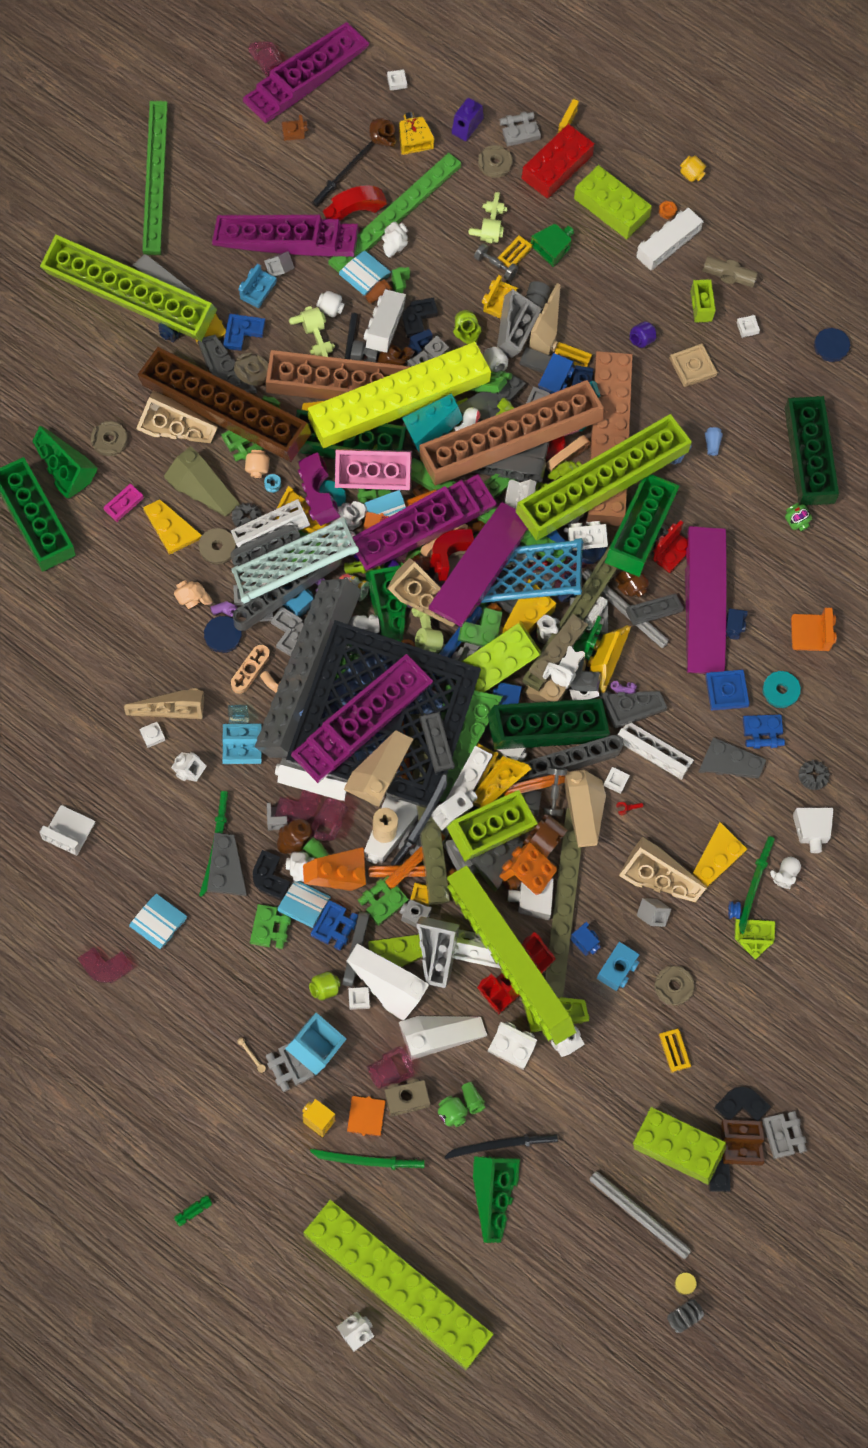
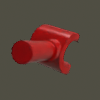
[616,802,643,816]

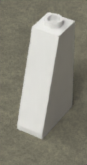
[275,758,347,801]
[364,796,418,864]

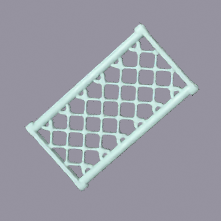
[231,517,359,604]

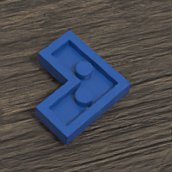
[223,314,265,351]

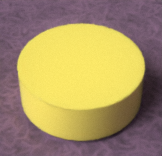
[675,1273,696,1295]

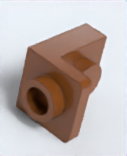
[282,115,307,141]

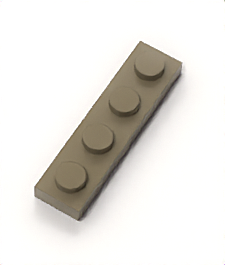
[529,614,589,682]

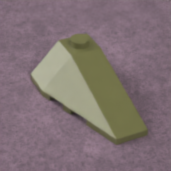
[164,446,240,517]

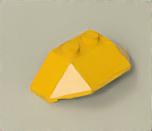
[587,625,631,697]

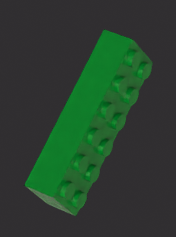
[0,457,76,572]
[605,474,679,577]

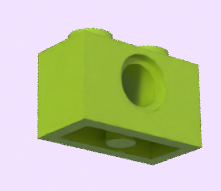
[690,279,715,322]

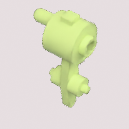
[468,192,507,243]
[289,306,335,357]
[412,608,446,653]

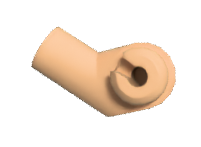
[260,671,281,693]

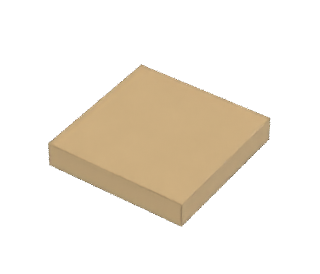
[669,344,717,387]

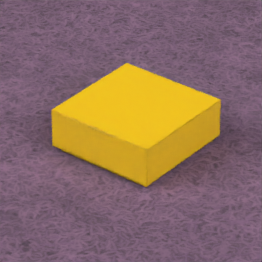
[411,883,430,907]

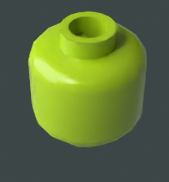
[309,971,340,1001]

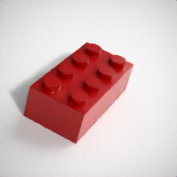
[521,124,595,199]

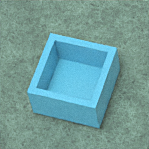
[285,1013,346,1075]

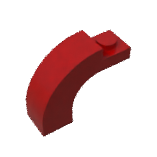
[323,185,388,221]
[429,529,474,581]

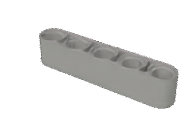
[131,254,202,299]

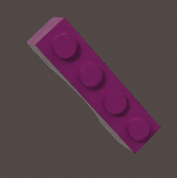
[298,452,340,526]

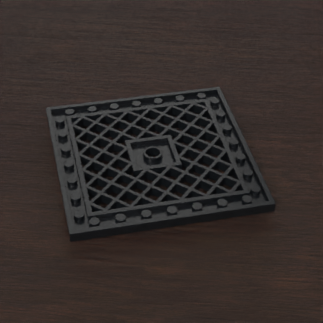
[285,620,481,810]

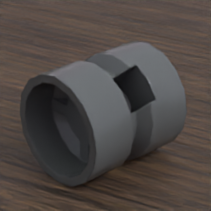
[525,281,551,313]
[350,340,379,363]

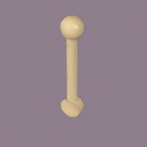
[237,1037,266,1073]

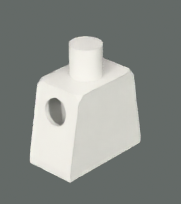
[431,790,478,830]
[793,808,833,853]
[508,879,553,920]

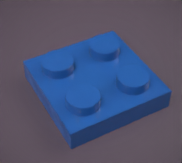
[705,670,749,711]

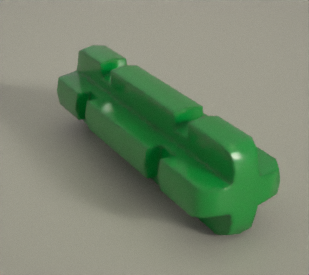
[174,1195,212,1226]

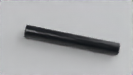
[344,313,358,359]

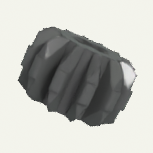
[667,1299,704,1333]

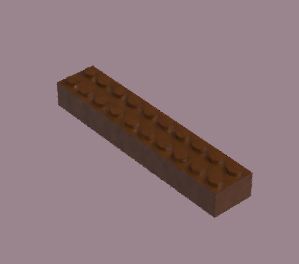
[137,347,311,462]

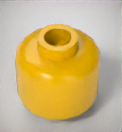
[680,156,706,182]

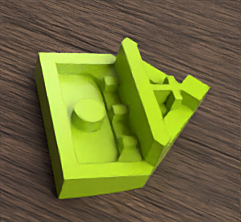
[735,919,775,960]

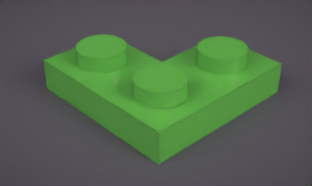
[458,608,502,647]

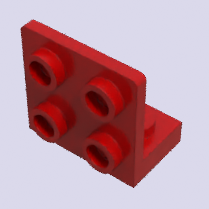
[653,520,688,573]

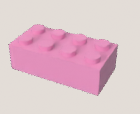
[335,449,412,490]

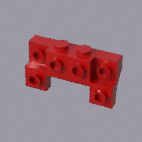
[477,932,556,1014]

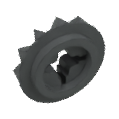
[232,502,262,527]
[799,759,830,790]

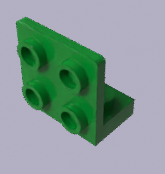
[564,616,602,660]

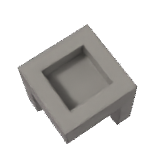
[264,251,294,277]
[267,803,287,831]
[637,898,671,927]

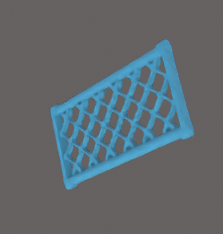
[481,538,583,603]

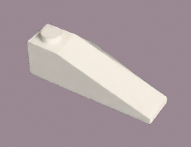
[347,944,429,1021]
[398,1016,487,1060]

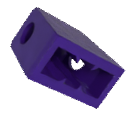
[451,98,484,142]

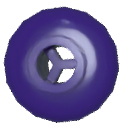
[630,321,656,348]

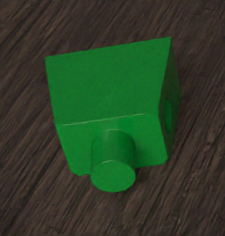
[531,224,574,267]

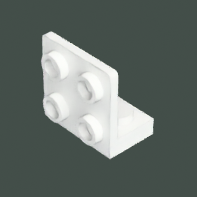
[564,521,608,550]
[40,805,95,856]
[488,1022,537,1070]

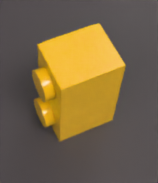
[302,1099,335,1138]

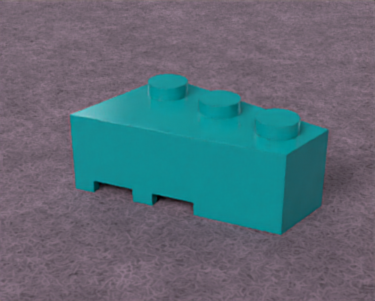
[402,393,463,454]

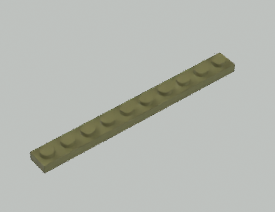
[522,541,618,692]
[405,714,450,904]
[545,808,581,998]

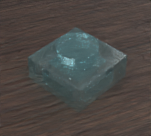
[228,705,249,724]

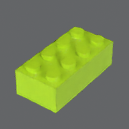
[574,165,652,239]
[460,621,542,693]
[446,790,538,862]
[633,1107,726,1185]

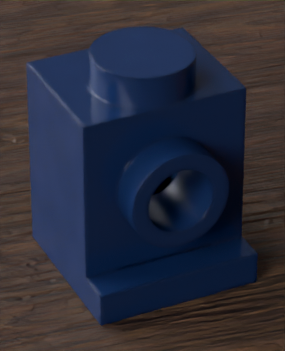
[572,365,594,386]
[726,608,748,640]

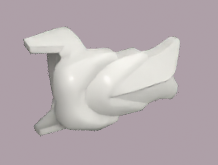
[543,646,585,689]

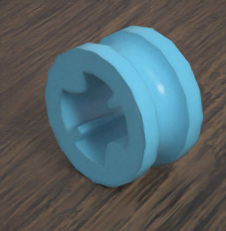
[264,474,281,493]

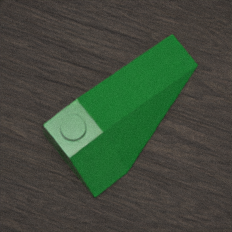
[33,426,98,499]
[365,565,407,642]
[473,1156,520,1243]

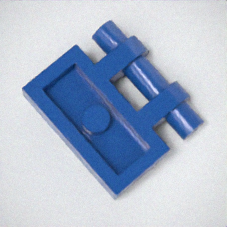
[742,715,785,749]
[311,900,358,951]

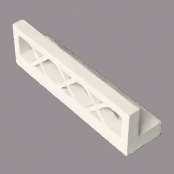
[231,499,310,555]
[617,723,694,780]
[454,929,501,969]

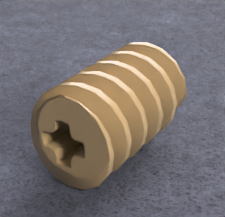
[372,808,398,843]

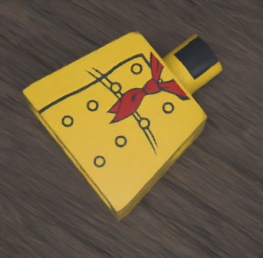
[399,112,434,155]

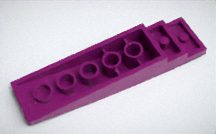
[243,22,369,123]
[212,215,359,257]
[350,474,497,571]
[429,502,528,627]
[685,526,726,674]
[291,654,433,783]

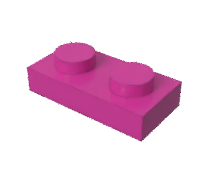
[103,484,144,522]

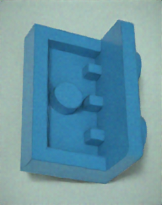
[239,264,277,309]

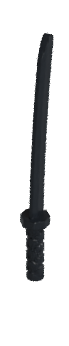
[312,141,375,206]
[391,774,447,865]
[444,1134,558,1159]

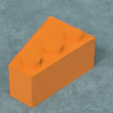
[303,847,366,891]

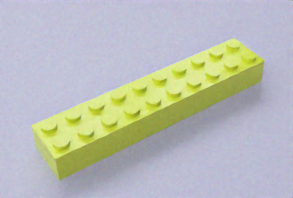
[308,342,491,448]

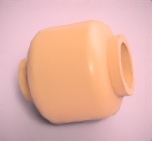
[245,450,270,478]

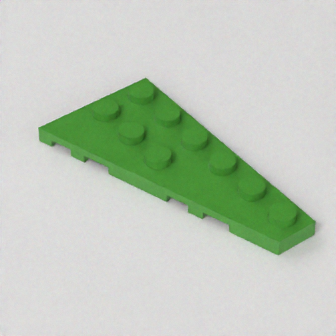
[439,685,503,802]

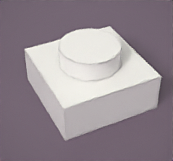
[387,70,407,90]
[736,315,760,337]
[139,722,165,748]
[604,767,630,794]
[348,987,370,1010]

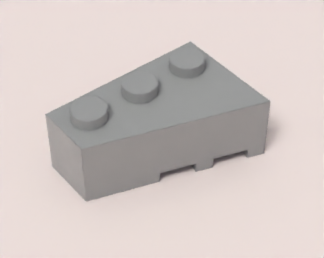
[497,289,542,358]
[416,916,460,988]

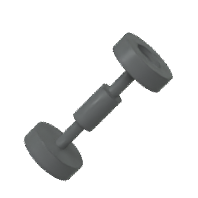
[474,243,519,281]
[543,767,567,816]

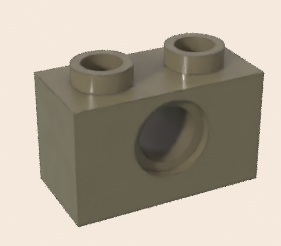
[384,1079,430,1117]

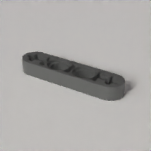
[230,525,300,566]
[343,911,370,987]

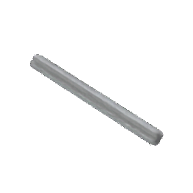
[582,569,669,648]
[590,1171,691,1259]

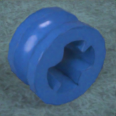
[728,901,741,919]

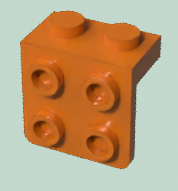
[791,608,837,651]
[499,842,557,895]

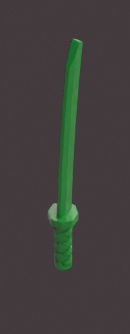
[199,791,228,897]
[739,836,775,934]
[310,1149,424,1170]

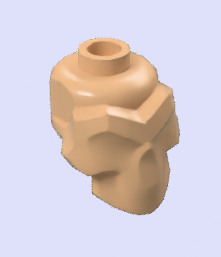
[174,580,213,609]

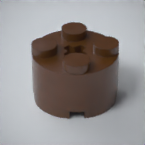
[523,814,568,858]

